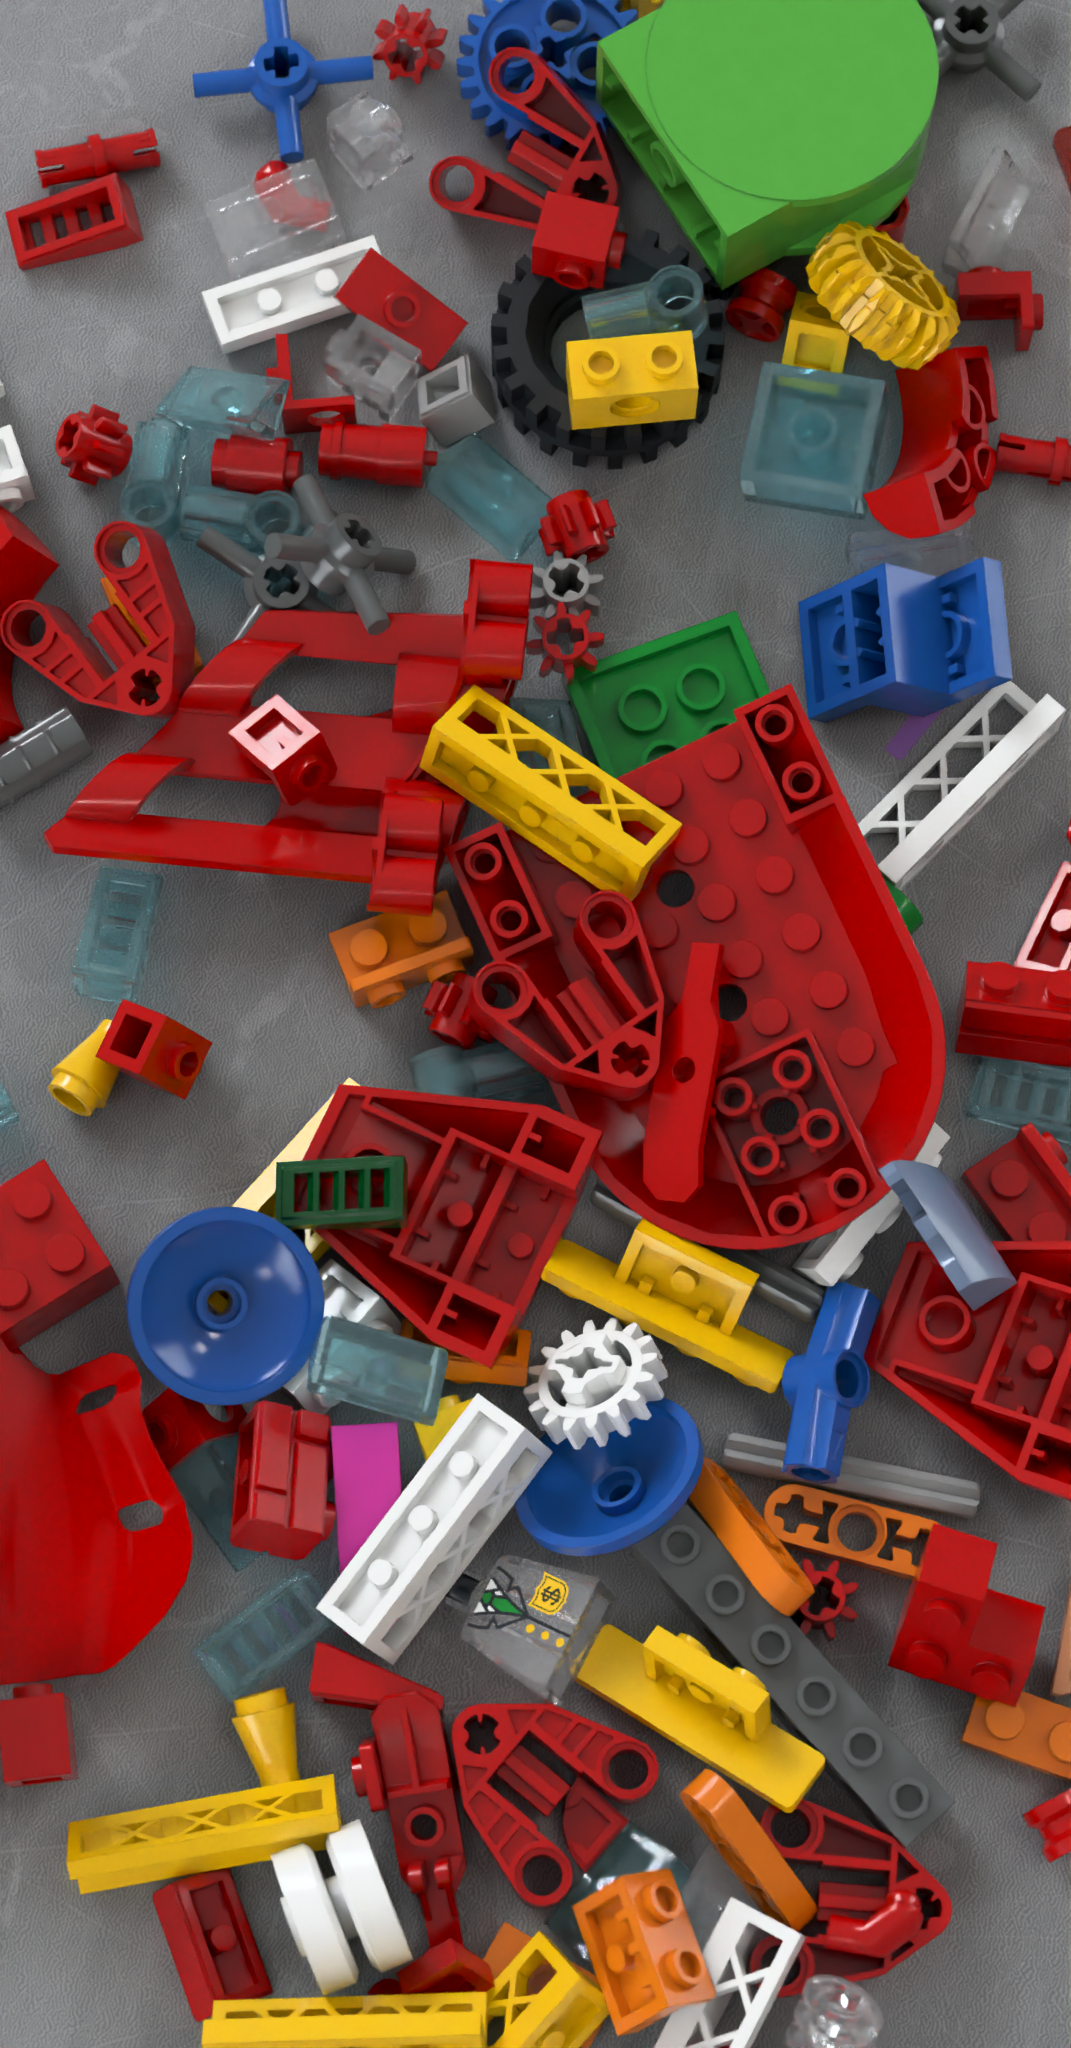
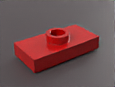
[333,248,468,372]

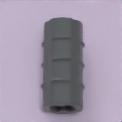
[0,706,94,810]

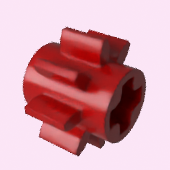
[372,4,448,85]
[55,404,133,486]
[538,489,617,564]
[526,602,604,685]
[422,972,500,1051]
[789,1558,859,1642]

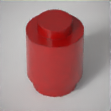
[211,433,304,500]

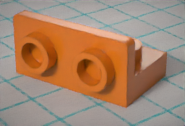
[328,890,474,1009]
[572,1868,716,2036]

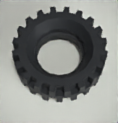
[491,223,725,470]

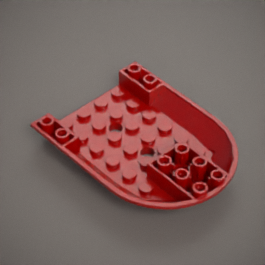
[443,683,946,1250]

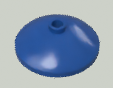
[126,1206,324,1406]
[515,1397,704,1556]

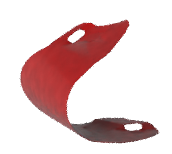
[0,1338,193,1685]

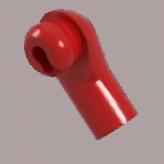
[824,1889,923,1958]

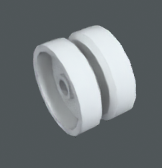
[271,1819,414,1996]

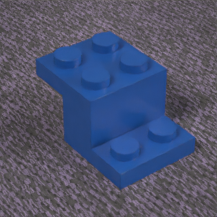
[798,557,1013,723]

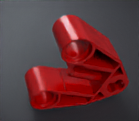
[429,47,623,230]
[0,521,195,719]
[468,890,664,1101]
[451,1704,659,1910]
[747,1799,952,1999]

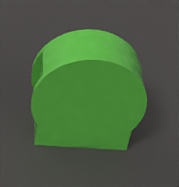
[595,0,939,290]

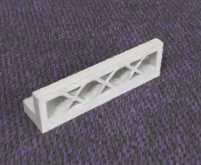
[858,681,1066,891]
[316,1393,553,1665]
[654,1897,806,2048]

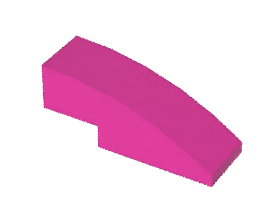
[331,1422,402,1635]

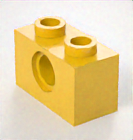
[566,330,699,430]

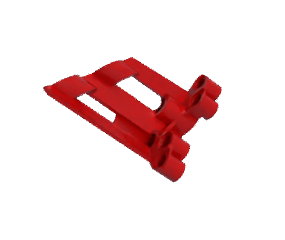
[43,559,533,917]

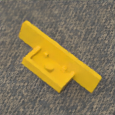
[541,1218,794,1393]
[571,1624,825,1813]

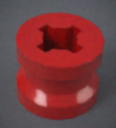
[725,268,798,342]
[1022,1789,1071,1863]

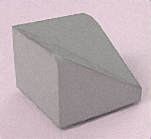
[417,354,495,447]

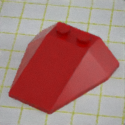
[294,1084,603,1370]
[863,1241,1071,1501]

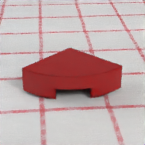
[562,1777,629,1873]

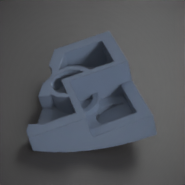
[879,1160,1017,1311]

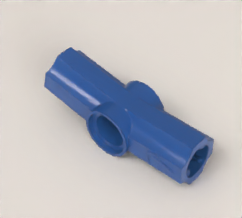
[782,1282,881,1484]

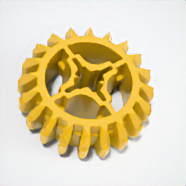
[805,220,961,370]

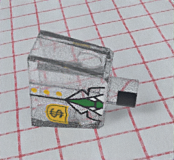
[445,1554,617,1708]

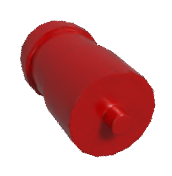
[318,419,438,488]

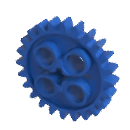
[456,0,638,154]

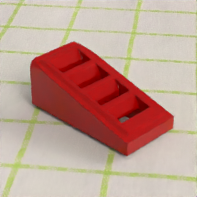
[5,173,143,271]
[309,1641,445,1718]

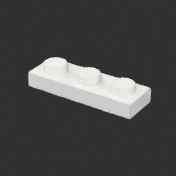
[202,235,381,355]
[791,1122,951,1286]

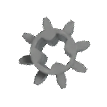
[530,551,604,621]

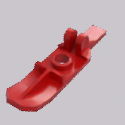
[643,942,735,1203]
[371,1690,467,1948]

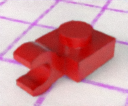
[367,1938,495,1996]

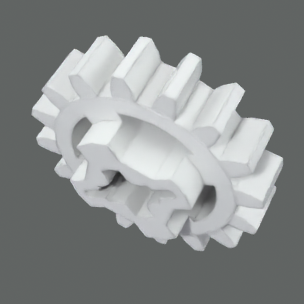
[524,1317,668,1450]

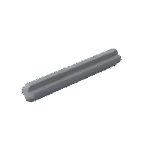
[722,1433,981,1519]

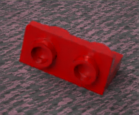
[961,1122,1071,1241]

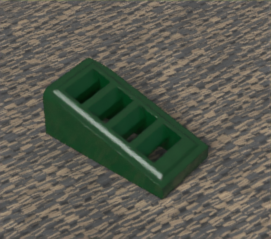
[275,1156,408,1229]

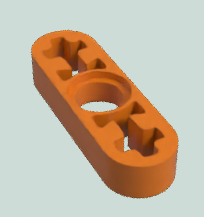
[689,1457,815,1616]
[762,1484,940,1581]
[680,1769,818,1932]

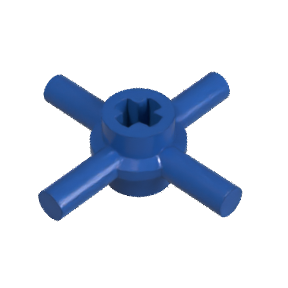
[192,0,374,164]

